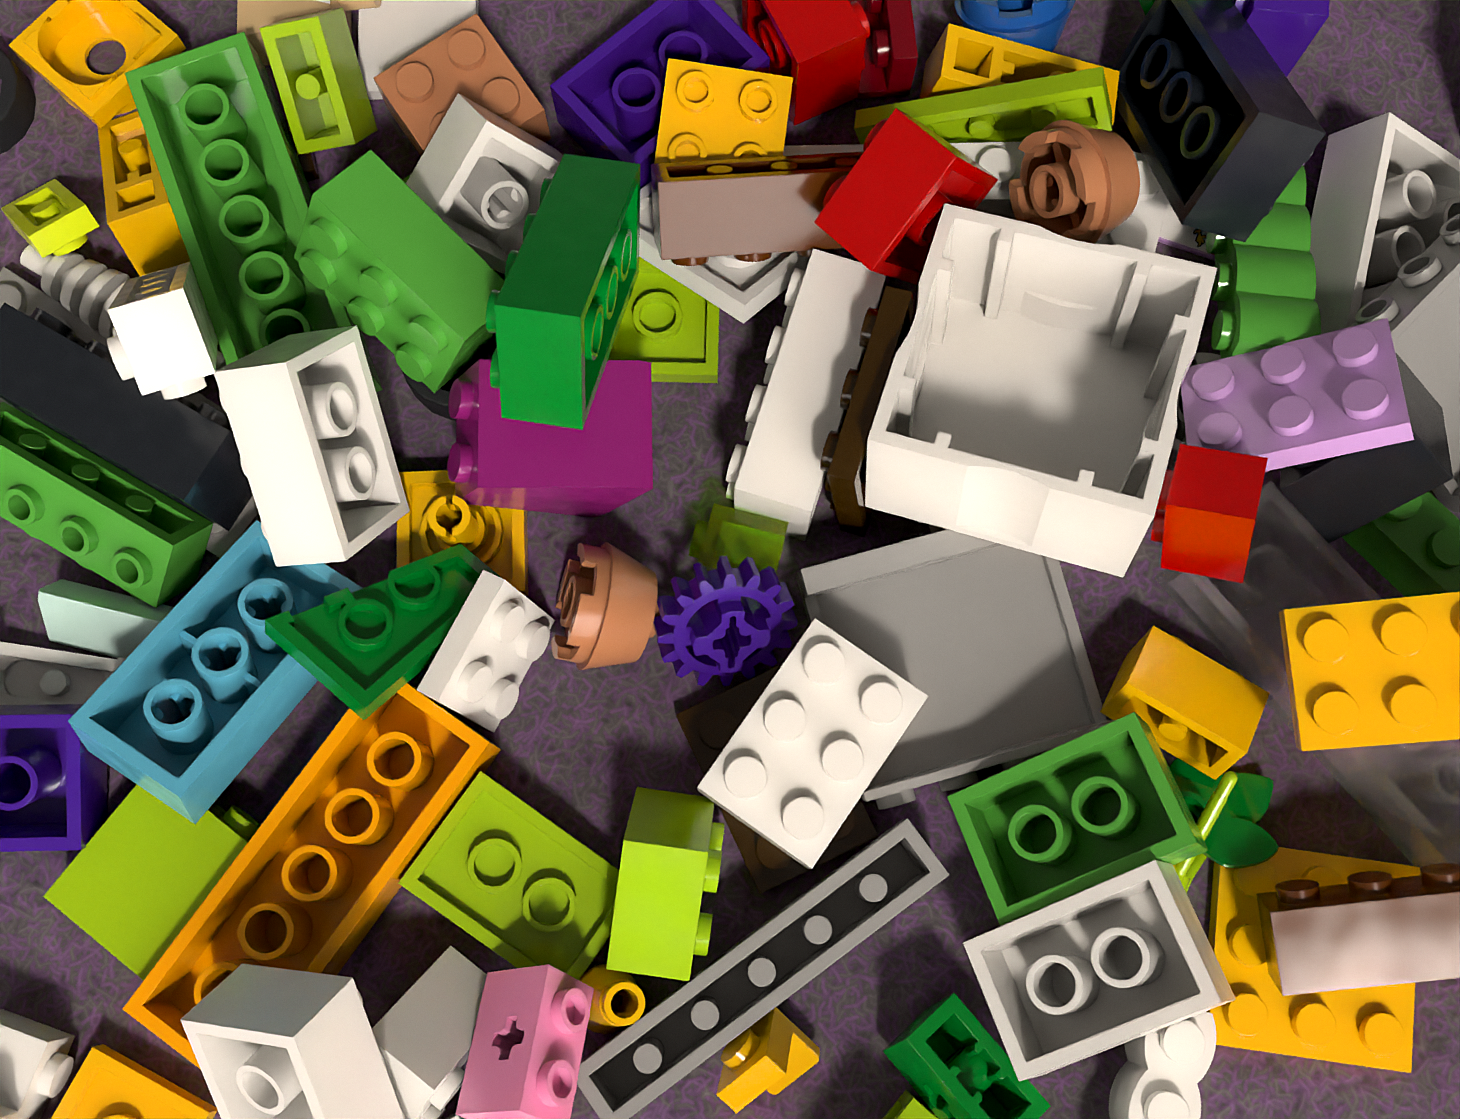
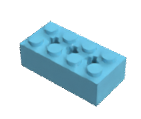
[68,520,362,824]

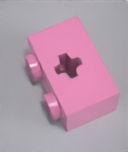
[456,964,594,1119]

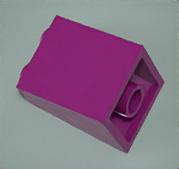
[447,359,653,517]

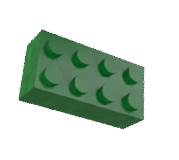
[486,154,641,430]

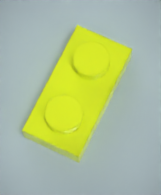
[1,179,99,258]

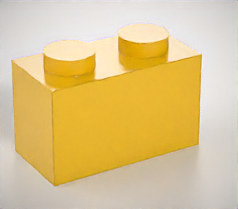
[1100,625,1270,780]

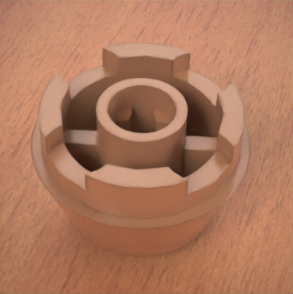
[1009,120,1140,244]
[551,542,660,670]

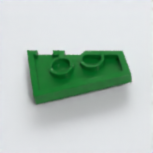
[265,544,501,720]

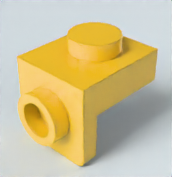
[716,1007,820,1113]

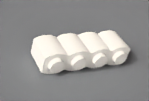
[1109,1011,1216,1119]

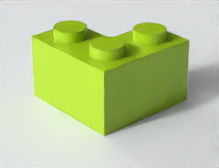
[606,787,725,981]

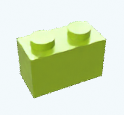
[259,7,378,155]

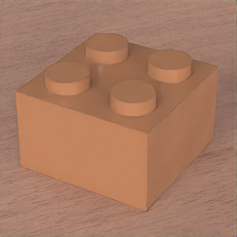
[373,13,551,157]

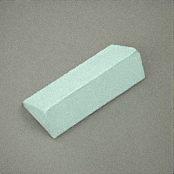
[38,579,174,658]

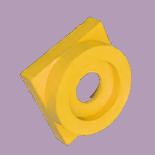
[9,0,186,129]

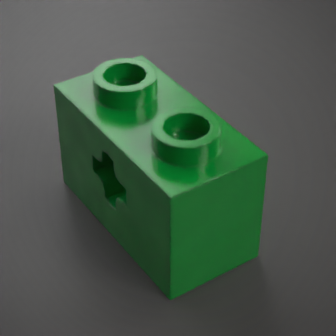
[883,993,1051,1119]

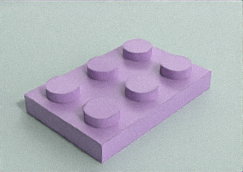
[1181,318,1414,471]

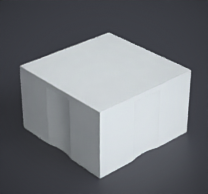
[865,203,1217,578]

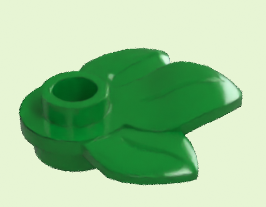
[1169,758,1279,868]

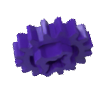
[653,555,798,687]

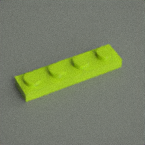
[854,67,1112,145]

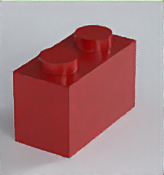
[1151,444,1268,583]

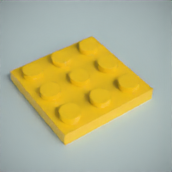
[1206,847,1420,1073]

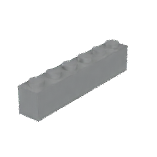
[577,818,949,1119]

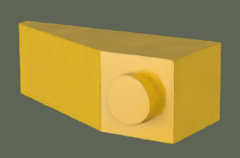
[920,23,1120,125]
[97,111,190,276]

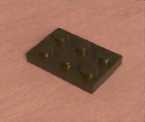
[676,664,878,894]

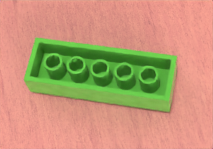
[125,32,383,392]

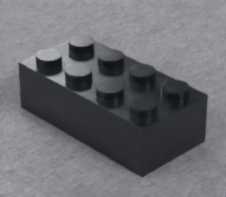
[1113,0,1326,242]
[0,302,253,531]

